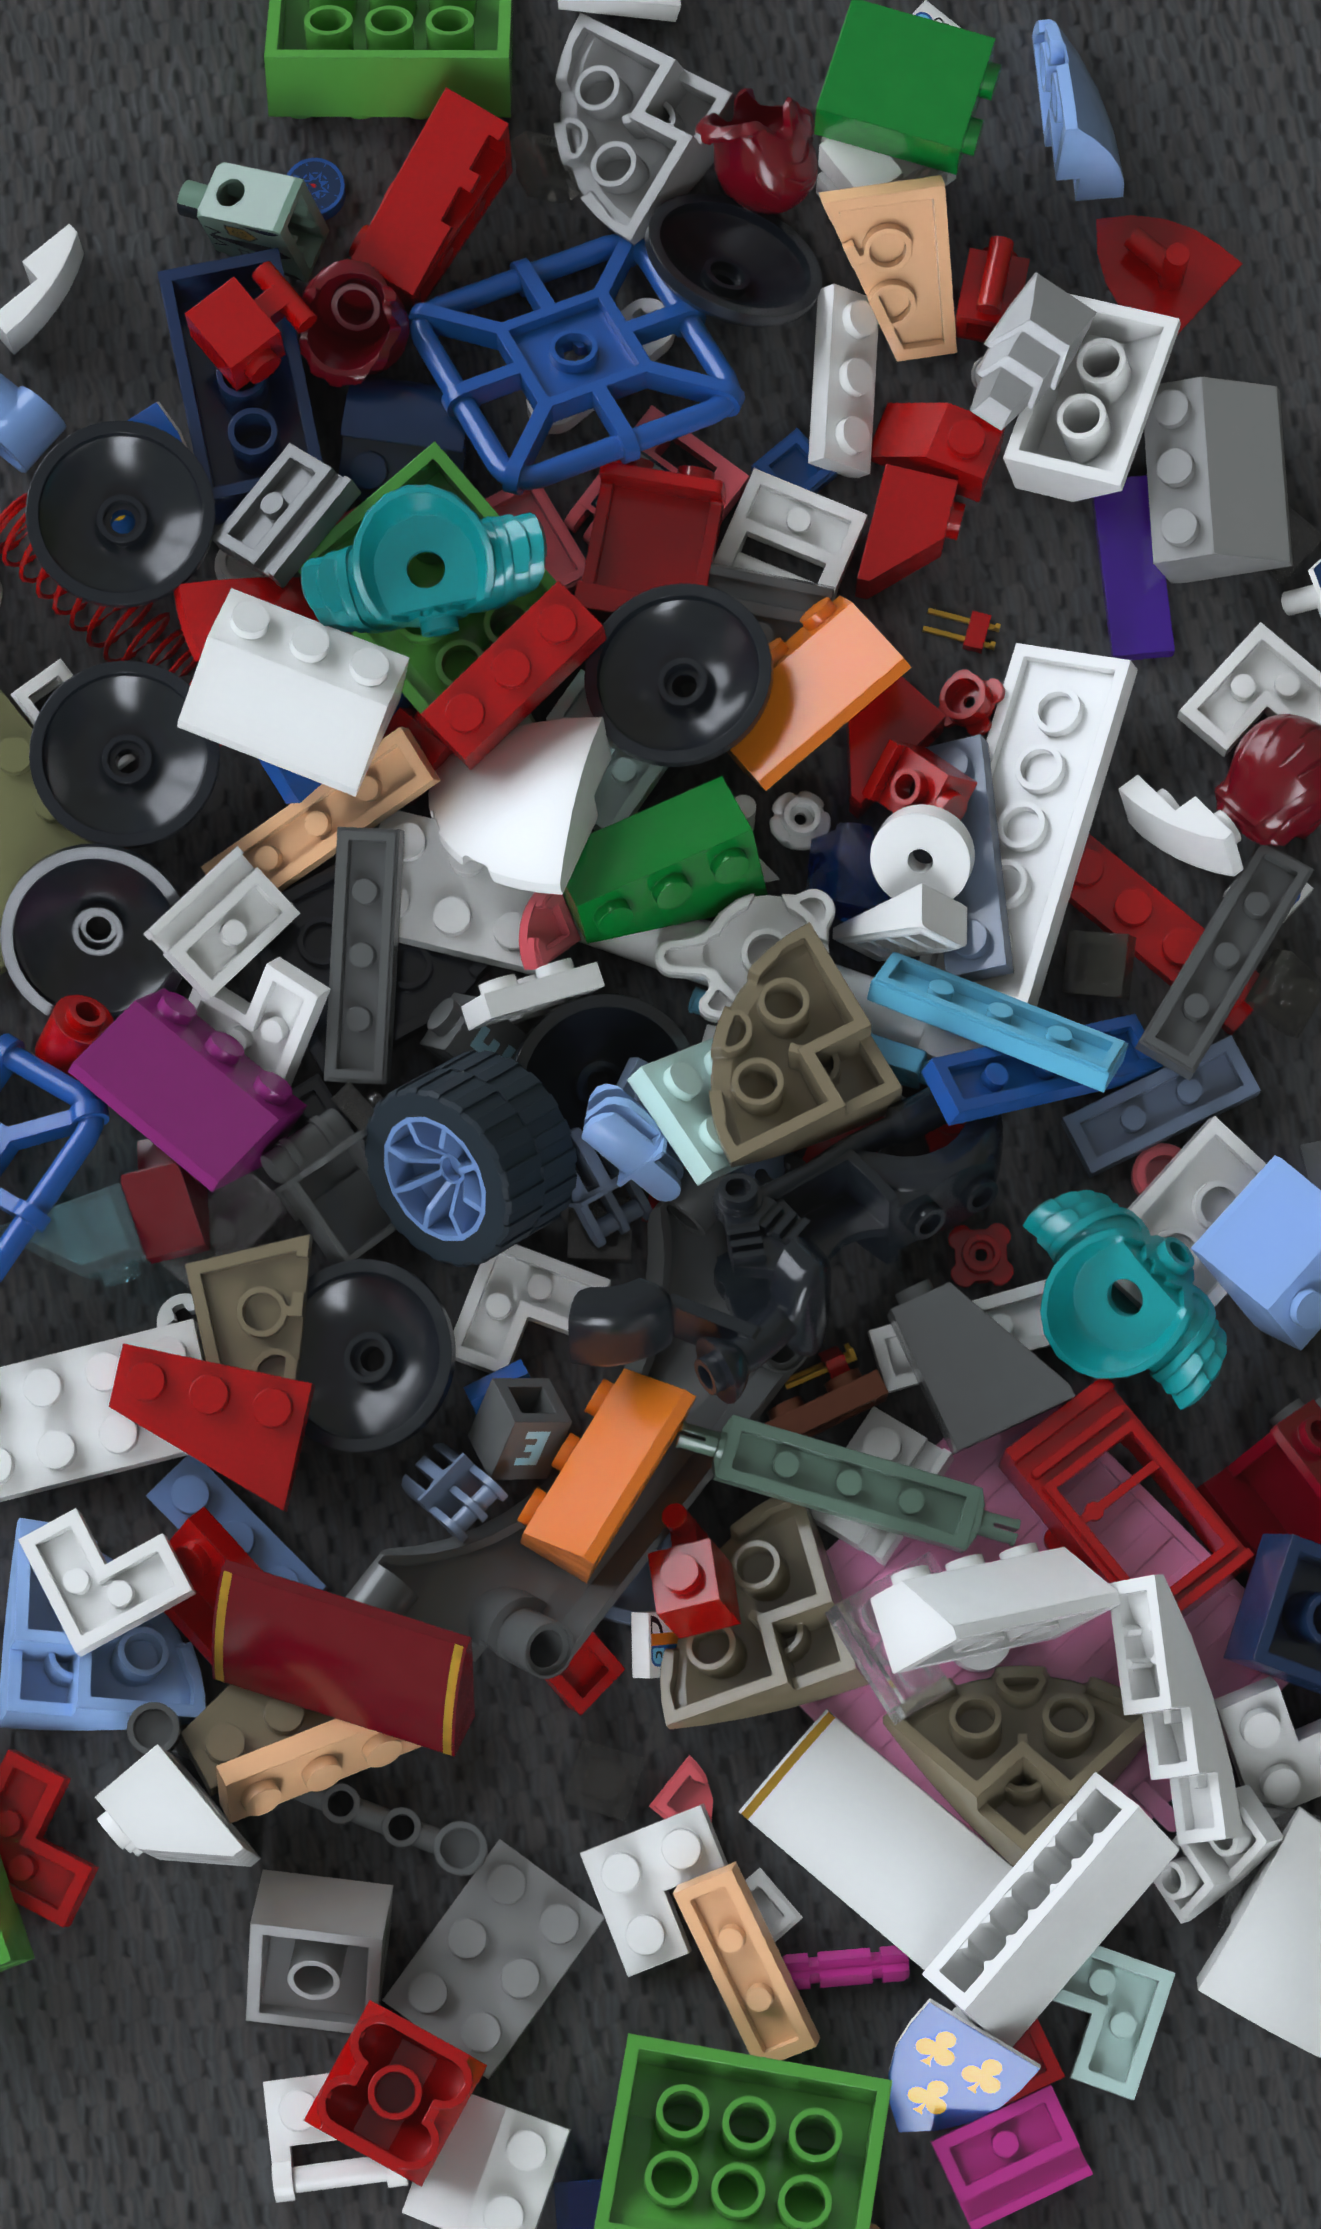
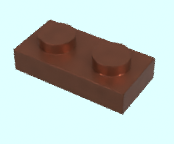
[765,1368,888,1437]

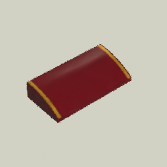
[211,1560,475,1757]

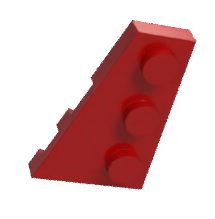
[109,1343,315,1512]

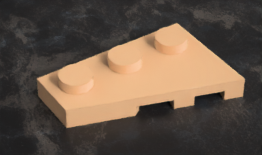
[818,175,957,362]

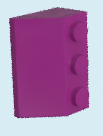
[68,988,307,1192]

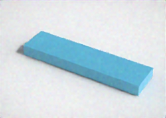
[867,952,1129,1093]

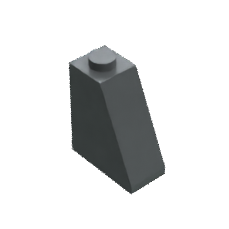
[887,1279,1075,1455]

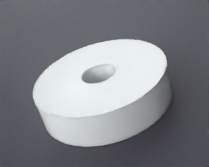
[870,804,975,899]

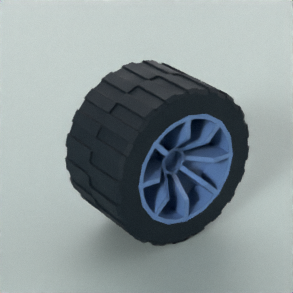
[364,1050,577,1267]

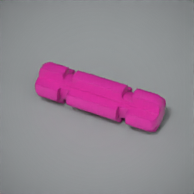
[782,1946,910,1990]

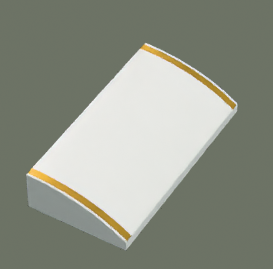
[739,1709,1013,1970]

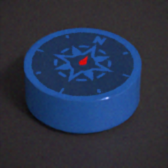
[287,158,346,220]

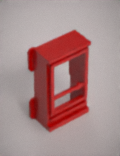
[998,1379,1254,1618]

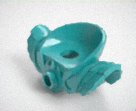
[301,485,547,637]
[1022,1190,1227,1410]

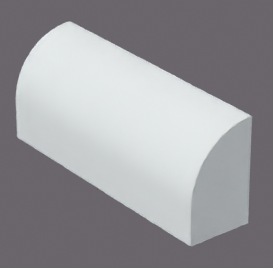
[922,1772,1180,2047]

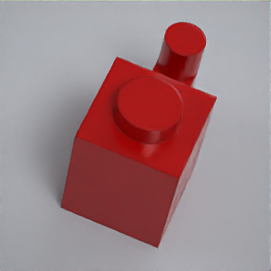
[955,236,1030,342]
[185,261,317,391]
[648,1503,741,1639]

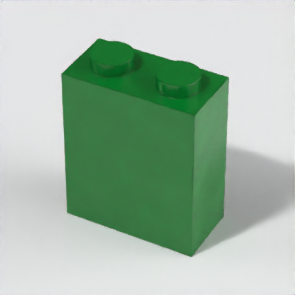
[814,0,1002,175]

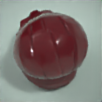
[695,88,818,214]
[298,259,410,388]
[1215,714,1321,846]

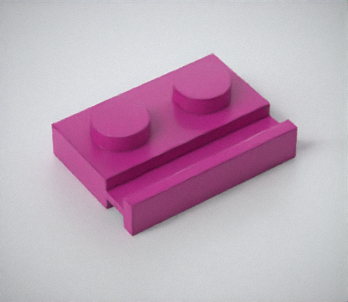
[930,2084,1093,2229]

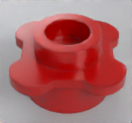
[938,669,1005,736]
[948,1223,1014,1288]

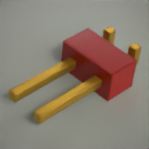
[922,608,1001,654]
[784,1343,857,1390]

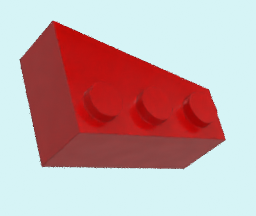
[349,87,513,312]

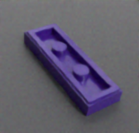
[1092,475,1175,660]

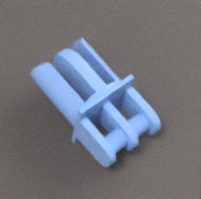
[581,1083,684,1202]

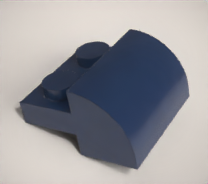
[339,376,471,501]

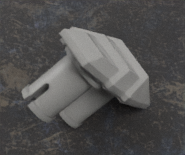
[970,272,1097,431]

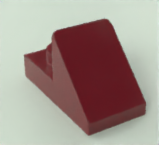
[121,1139,210,1264]

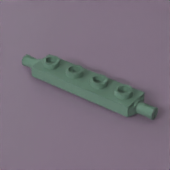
[675,1415,1021,1553]

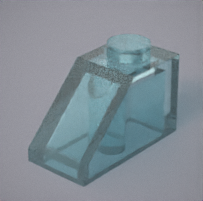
[0,1183,149,1287]

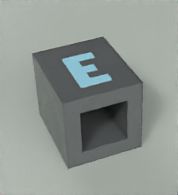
[419,992,527,1063]
[468,1378,572,1480]

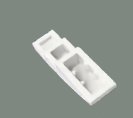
[1108,1574,1244,1845]

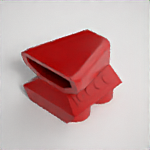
[303,2000,487,2187]

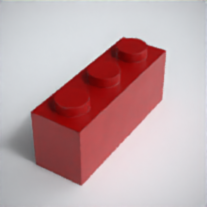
[420,580,607,770]

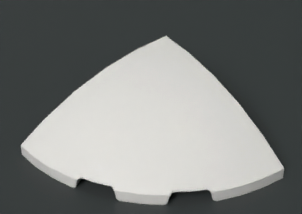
[428,717,612,895]
[1197,1806,1321,2058]

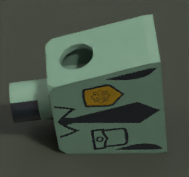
[177,162,330,283]

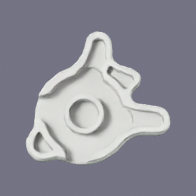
[655,889,835,1023]

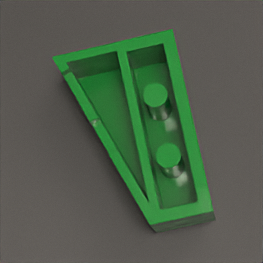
[563,776,768,944]

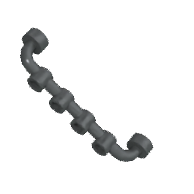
[127,1702,488,1876]

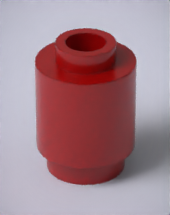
[35,995,114,1080]

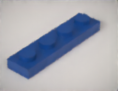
[921,1014,1163,1126]

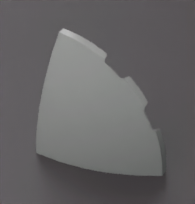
[554,12,735,245]

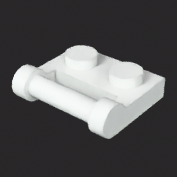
[714,468,868,602]
[263,2073,409,2203]

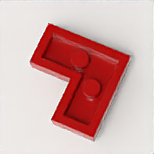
[0,1749,99,1928]

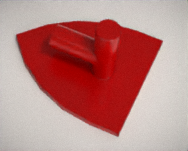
[1096,215,1242,335]

